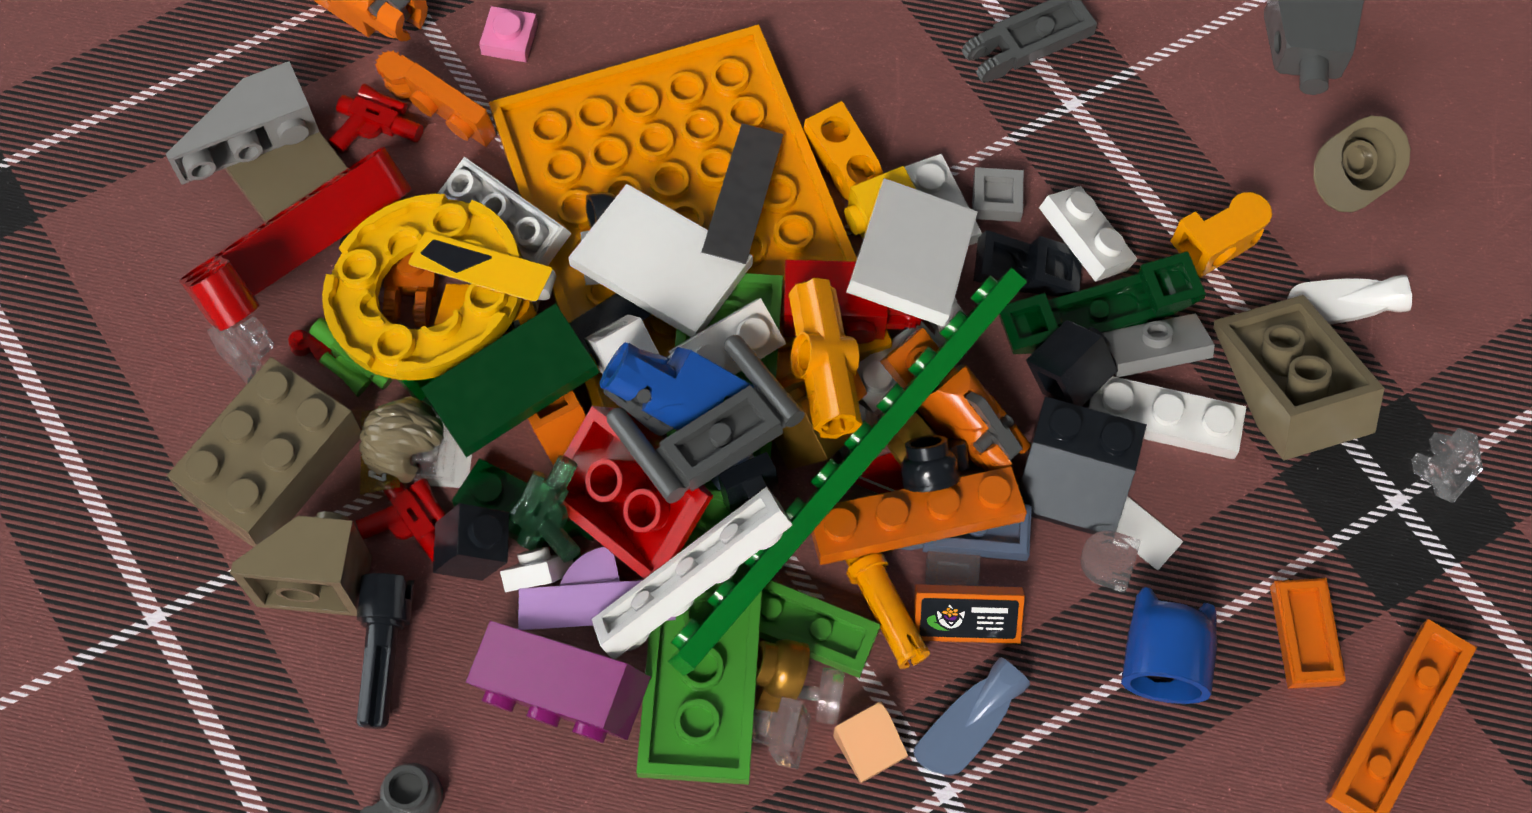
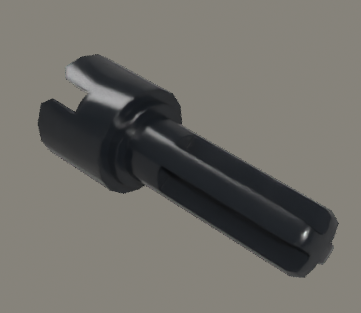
[356,573,415,729]

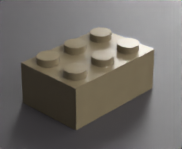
[166,357,361,547]

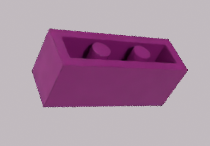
[465,620,651,744]

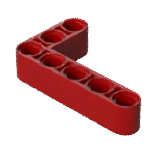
[179,147,412,331]

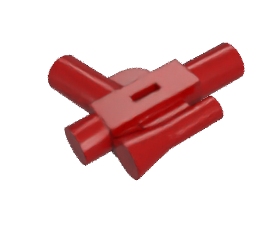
[328,83,424,153]
[355,478,446,563]

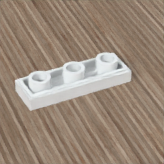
[437,157,571,266]

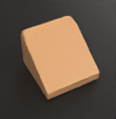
[833,701,908,783]

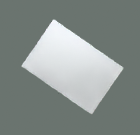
[846,178,978,327]
[568,184,753,337]

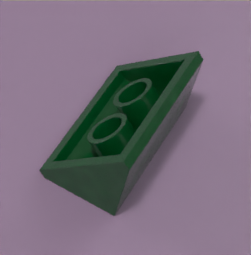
[421,304,600,458]

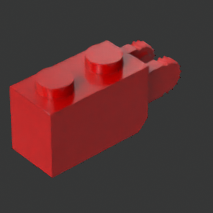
[783,260,924,344]

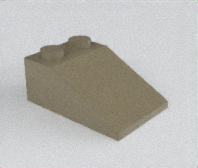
[1213,295,1385,461]

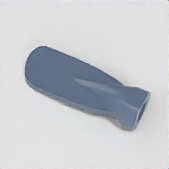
[913,657,1030,776]

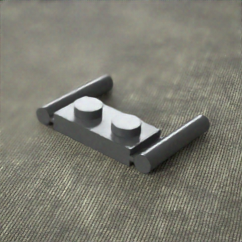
[607,335,805,503]

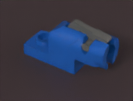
[600,342,755,436]

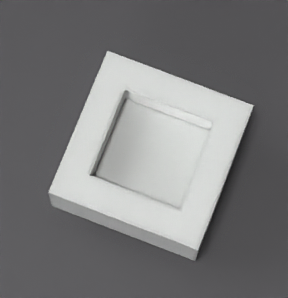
[500,547,573,592]

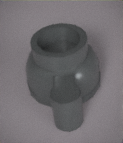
[360,763,443,813]

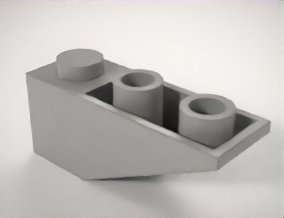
[166,61,319,185]

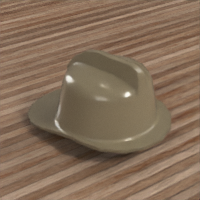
[1313,115,1411,213]

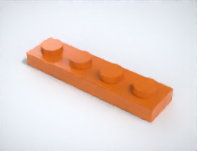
[811,466,1027,565]
[1325,619,1477,813]

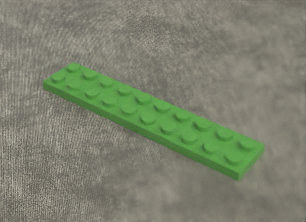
[636,273,783,785]

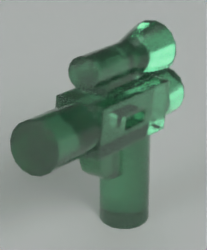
[509,455,581,563]

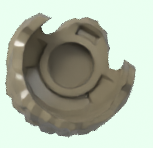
[359,396,444,483]

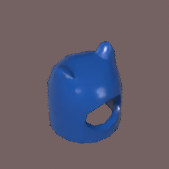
[1121,587,1218,704]

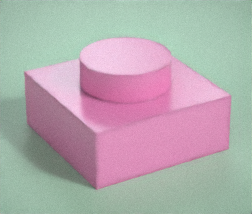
[479,6,538,63]

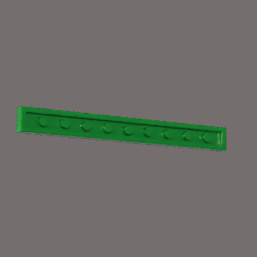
[667,268,1027,676]

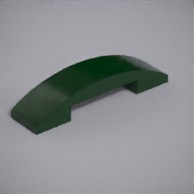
[999,251,1206,354]

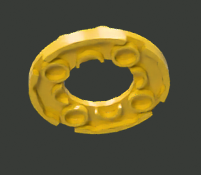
[322,194,523,380]

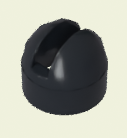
[586,192,616,228]

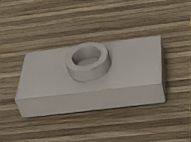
[1102,313,1215,378]

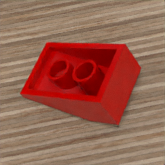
[541,406,713,579]

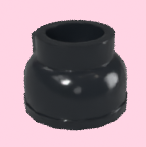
[901,435,970,492]

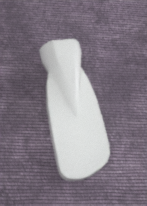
[1287,275,1412,324]

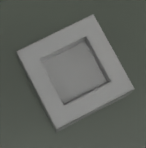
[972,167,1024,222]

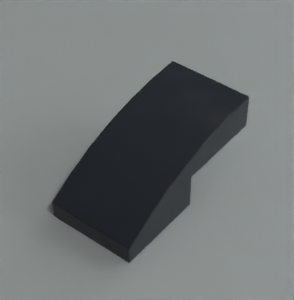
[973,230,1082,296]

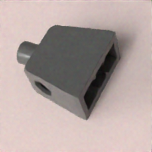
[1264,0,1364,95]

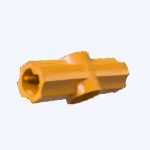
[789,278,863,439]

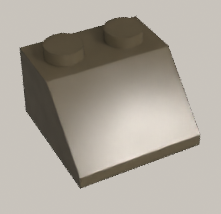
[230,511,372,616]

